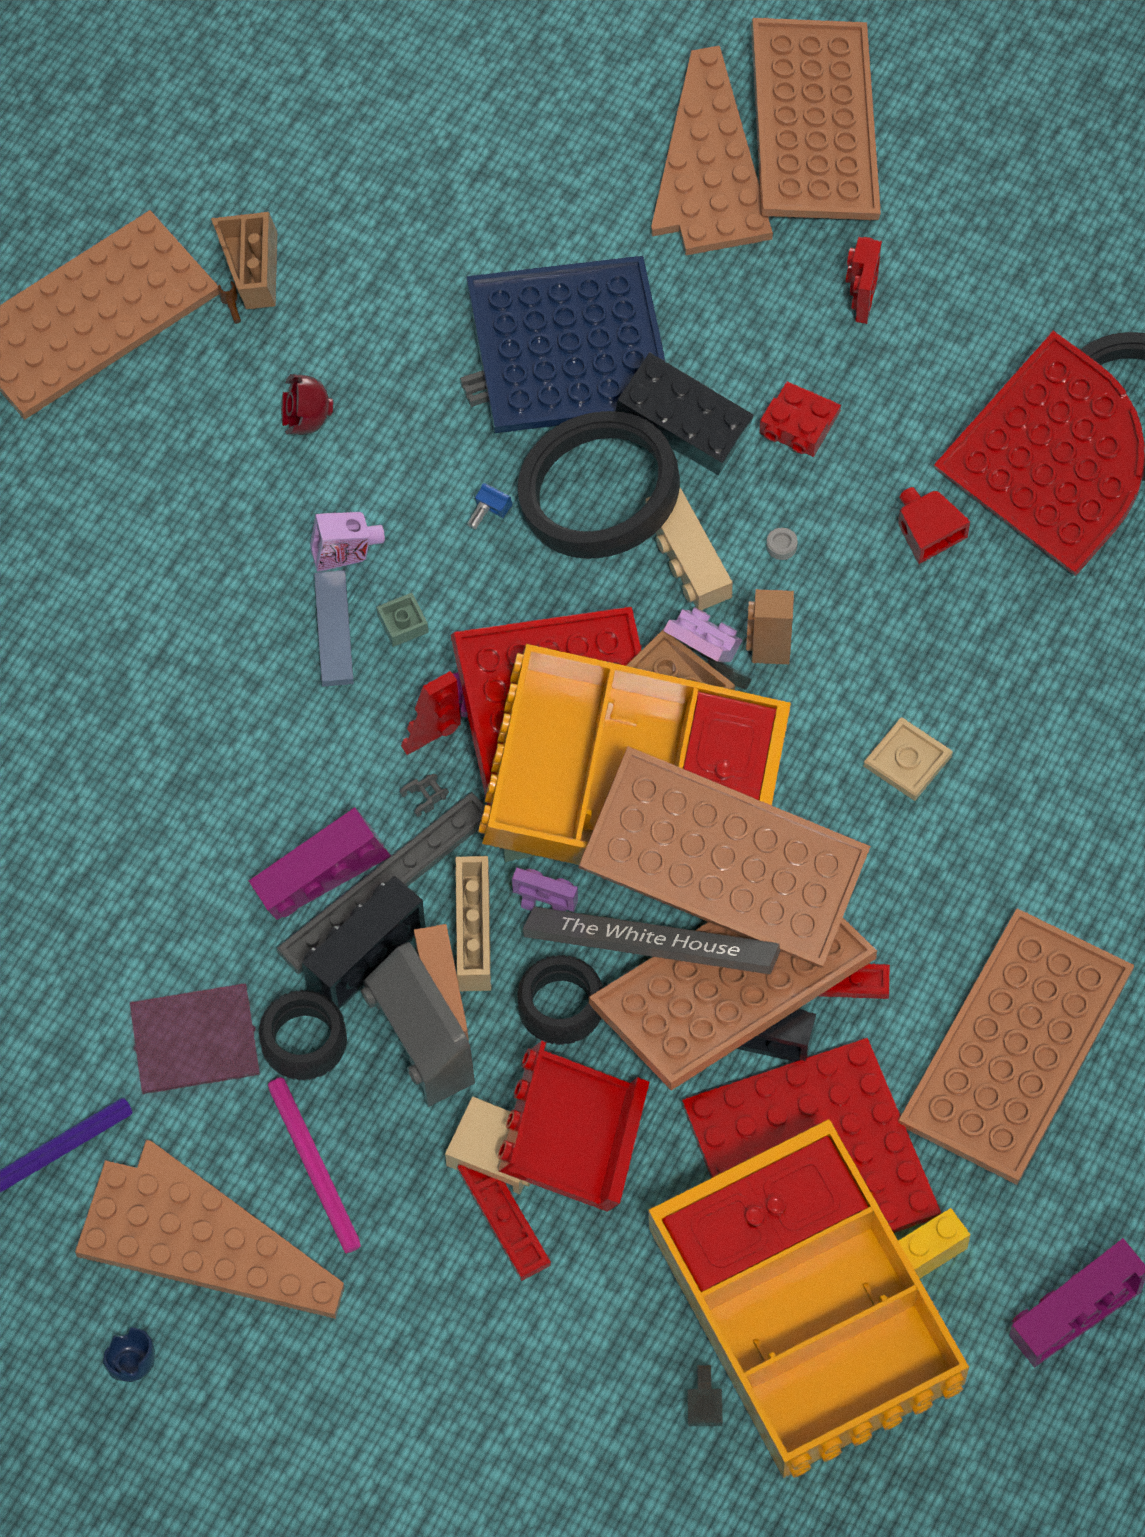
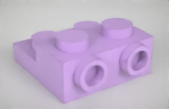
[663,607,743,662]

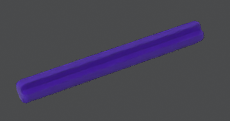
[0,1098,132,1193]

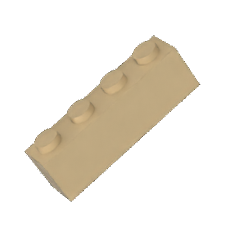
[646,488,733,610]
[456,856,491,991]

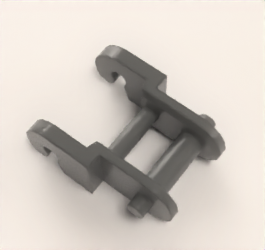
[400,774,449,817]

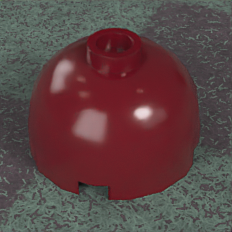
[281,374,333,435]

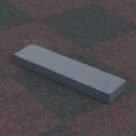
[314,570,354,687]

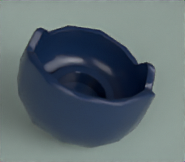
[103,1327,155,1382]

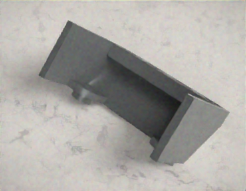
[361,942,475,1107]

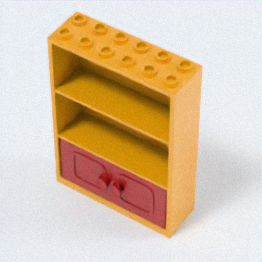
[478,644,791,865]
[648,1119,969,1478]

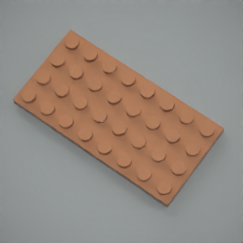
[751,18,881,220]
[0,210,219,420]
[578,746,871,968]
[898,908,1135,1185]
[589,918,877,1091]

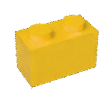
[898,1208,971,1279]

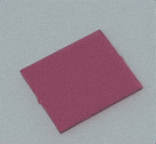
[130,983,260,1094]

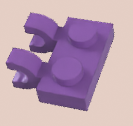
[512,867,578,912]

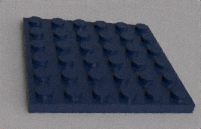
[466,256,666,433]

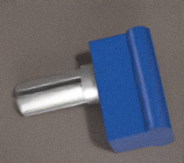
[467,483,513,529]

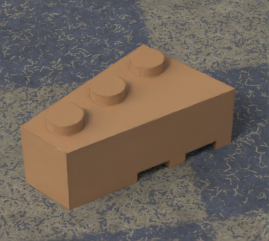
[211,212,277,309]
[746,589,794,665]

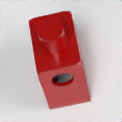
[898,487,970,564]

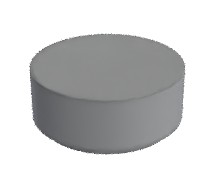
[766,528,798,560]

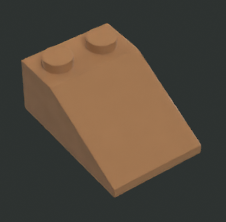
[627,629,735,690]

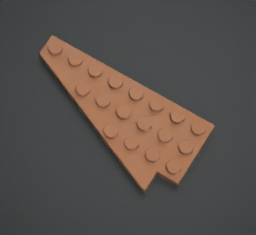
[651,46,773,255]
[75,1140,345,1319]

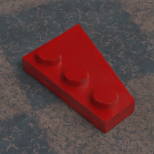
[401,671,461,755]

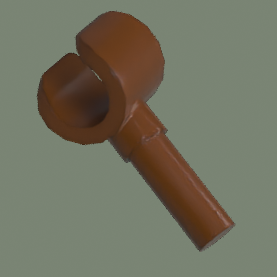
[218,281,241,324]

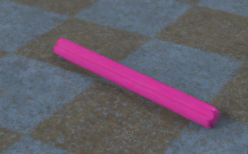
[268,1077,361,1253]

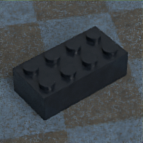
[615,352,754,476]
[302,876,426,1009]

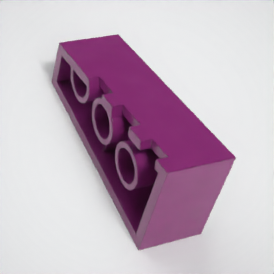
[249,807,391,920]
[1009,1238,1145,1368]

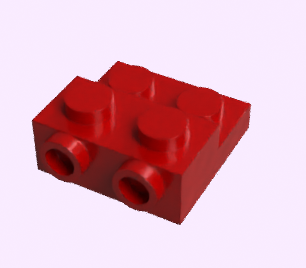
[845,237,882,324]
[759,381,841,457]

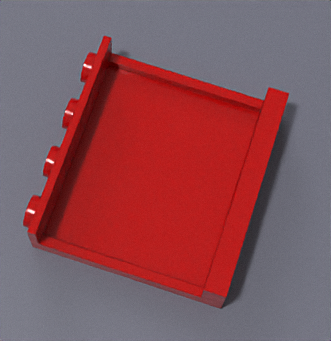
[498,1041,649,1212]

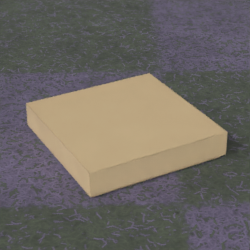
[863,717,953,801]

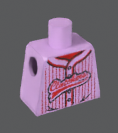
[310,512,385,572]

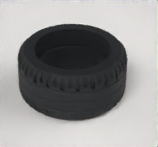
[517,955,603,1045]
[259,990,347,1081]

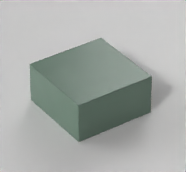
[377,593,429,647]

